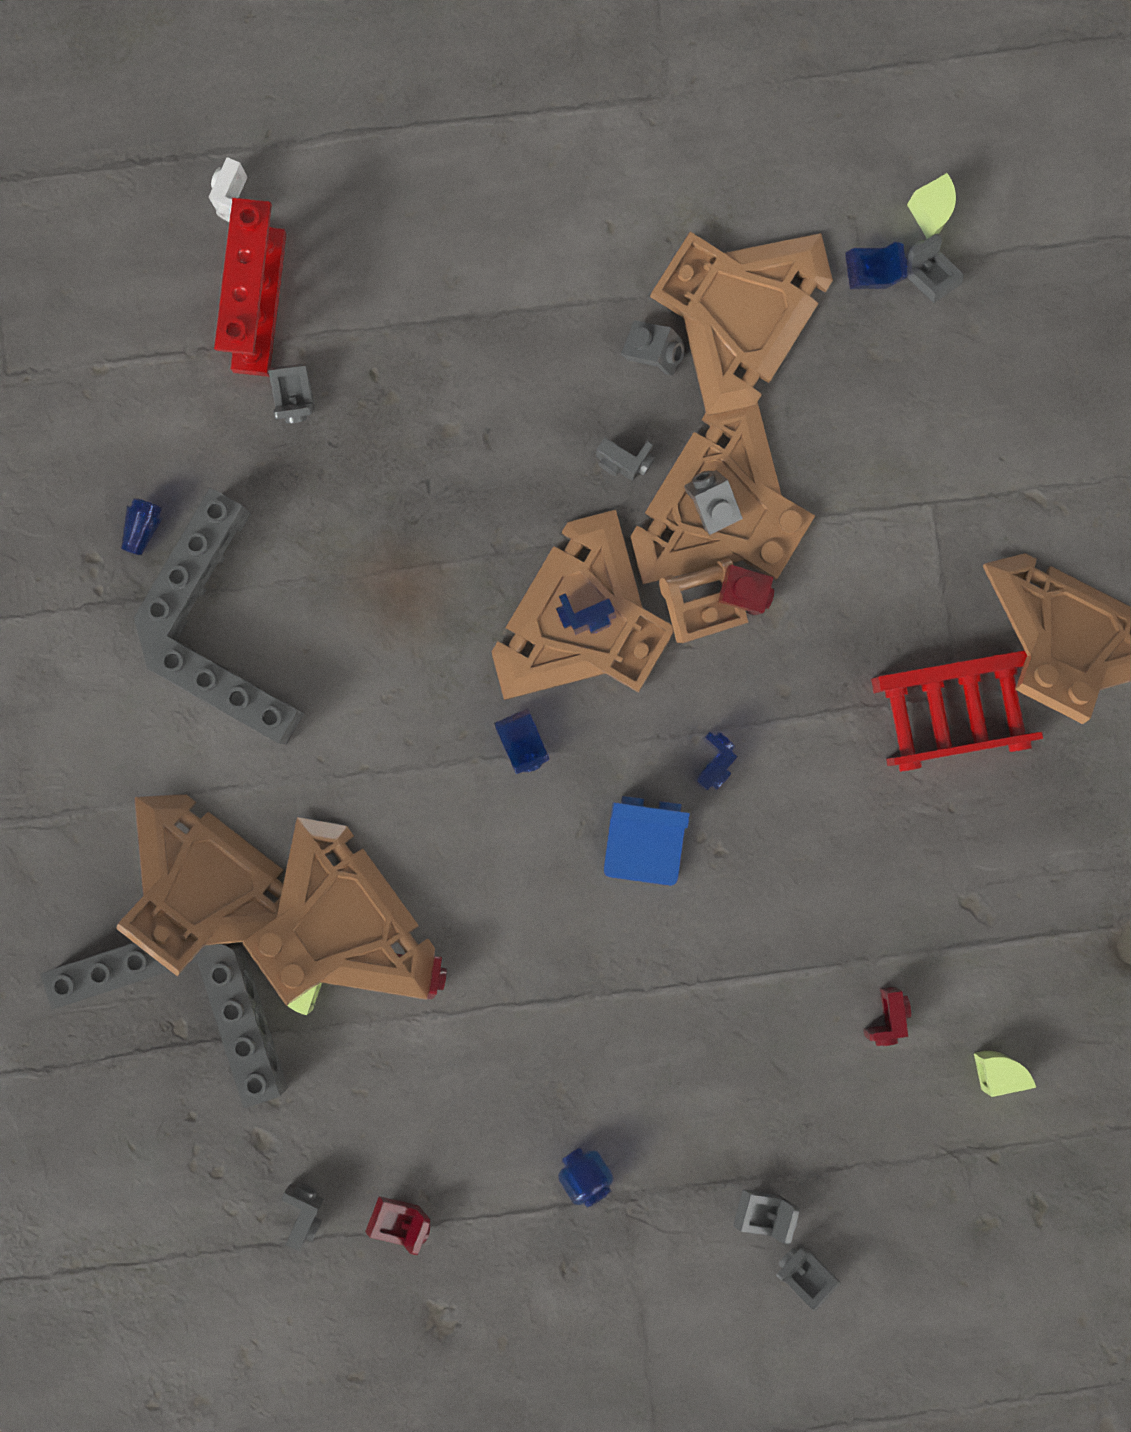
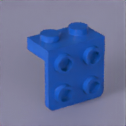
[604,796,690,886]

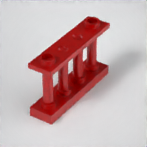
[214,198,287,377]
[871,650,1043,772]

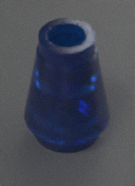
[121,498,163,556]

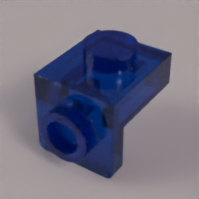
[845,242,908,289]
[556,593,616,635]
[494,708,550,774]
[694,732,738,790]

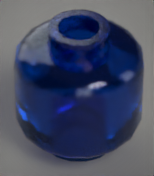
[558,1148,614,1209]

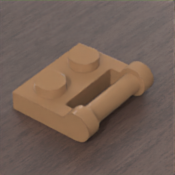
[659,558,748,643]

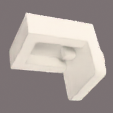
[209,157,248,222]

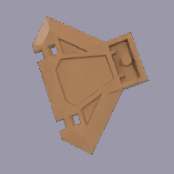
[650,232,833,416]
[631,402,815,585]
[492,510,674,700]
[983,553,1131,724]
[116,794,283,976]
[243,817,435,1006]

